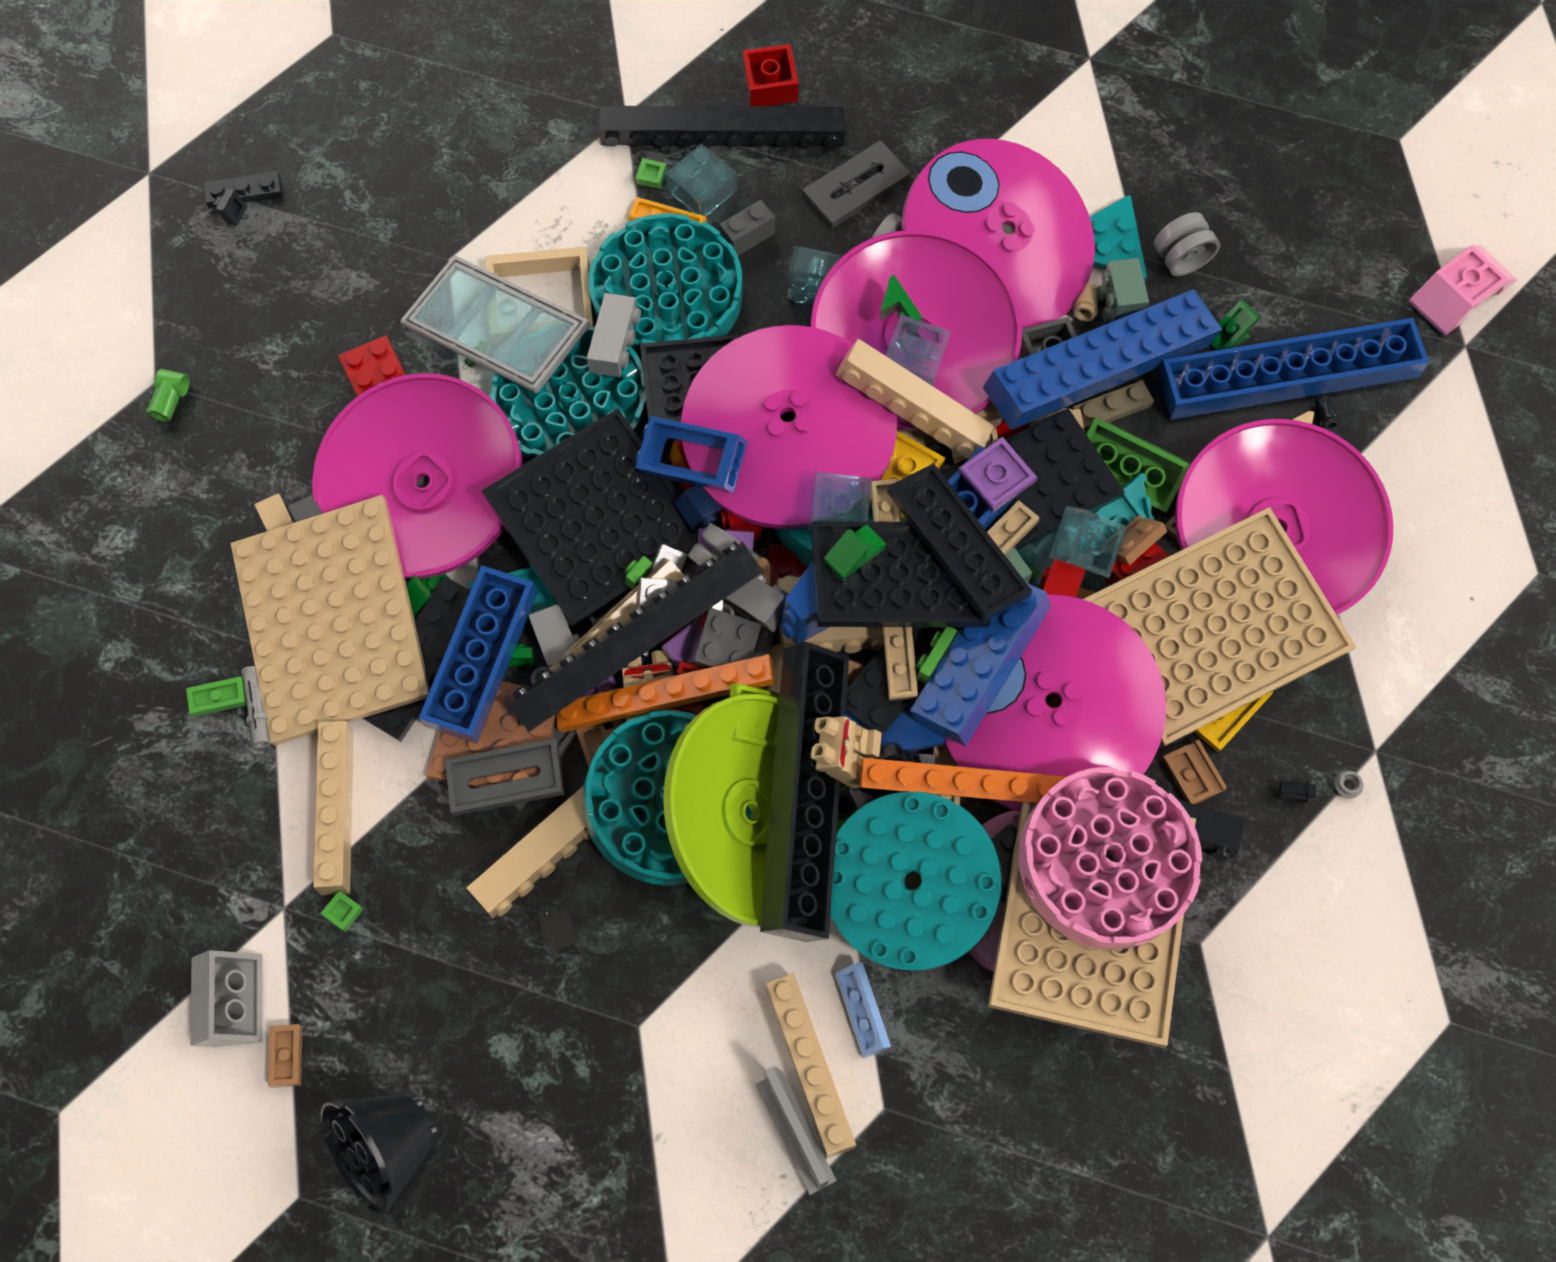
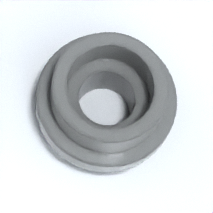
[1334,771,1364,799]

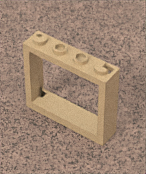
[485,247,594,348]

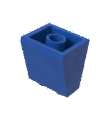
[780,561,829,645]

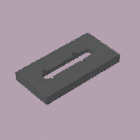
[802,140,911,228]
[445,738,565,816]

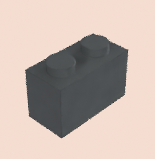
[719,199,775,256]

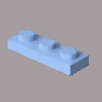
[835,962,891,1058]

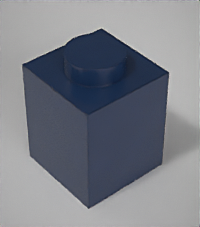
[675,486,723,530]

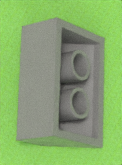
[190,950,262,1047]

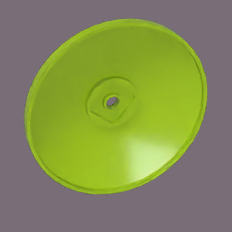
[664,694,850,928]

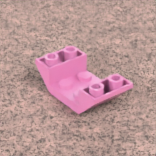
[1409,245,1518,336]

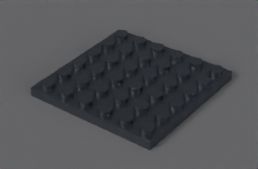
[481,408,701,627]

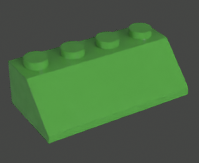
[1087,417,1192,512]

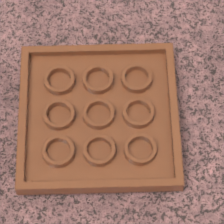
[426,682,557,788]

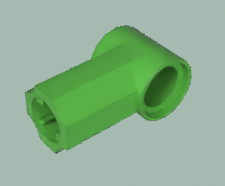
[146,369,190,422]

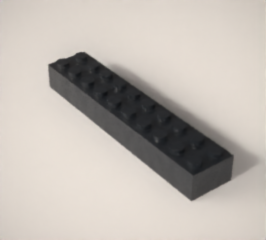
[760,641,849,942]

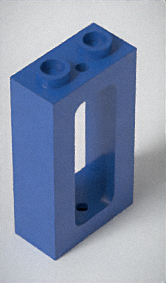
[635,416,748,494]

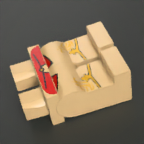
[622,650,674,722]
[811,716,882,788]

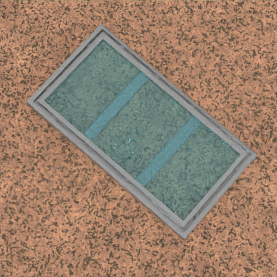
[400,255,590,393]

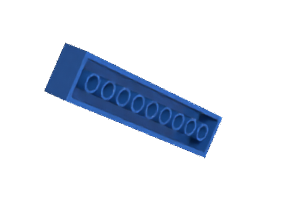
[982,289,1222,430]
[1157,318,1429,420]

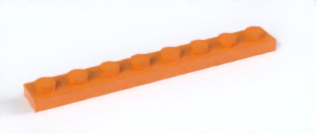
[557,654,775,733]
[859,758,1066,803]

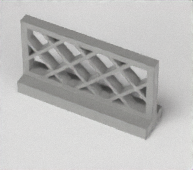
[756,1067,837,1196]

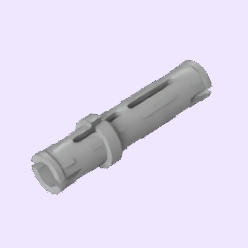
[241,666,271,748]

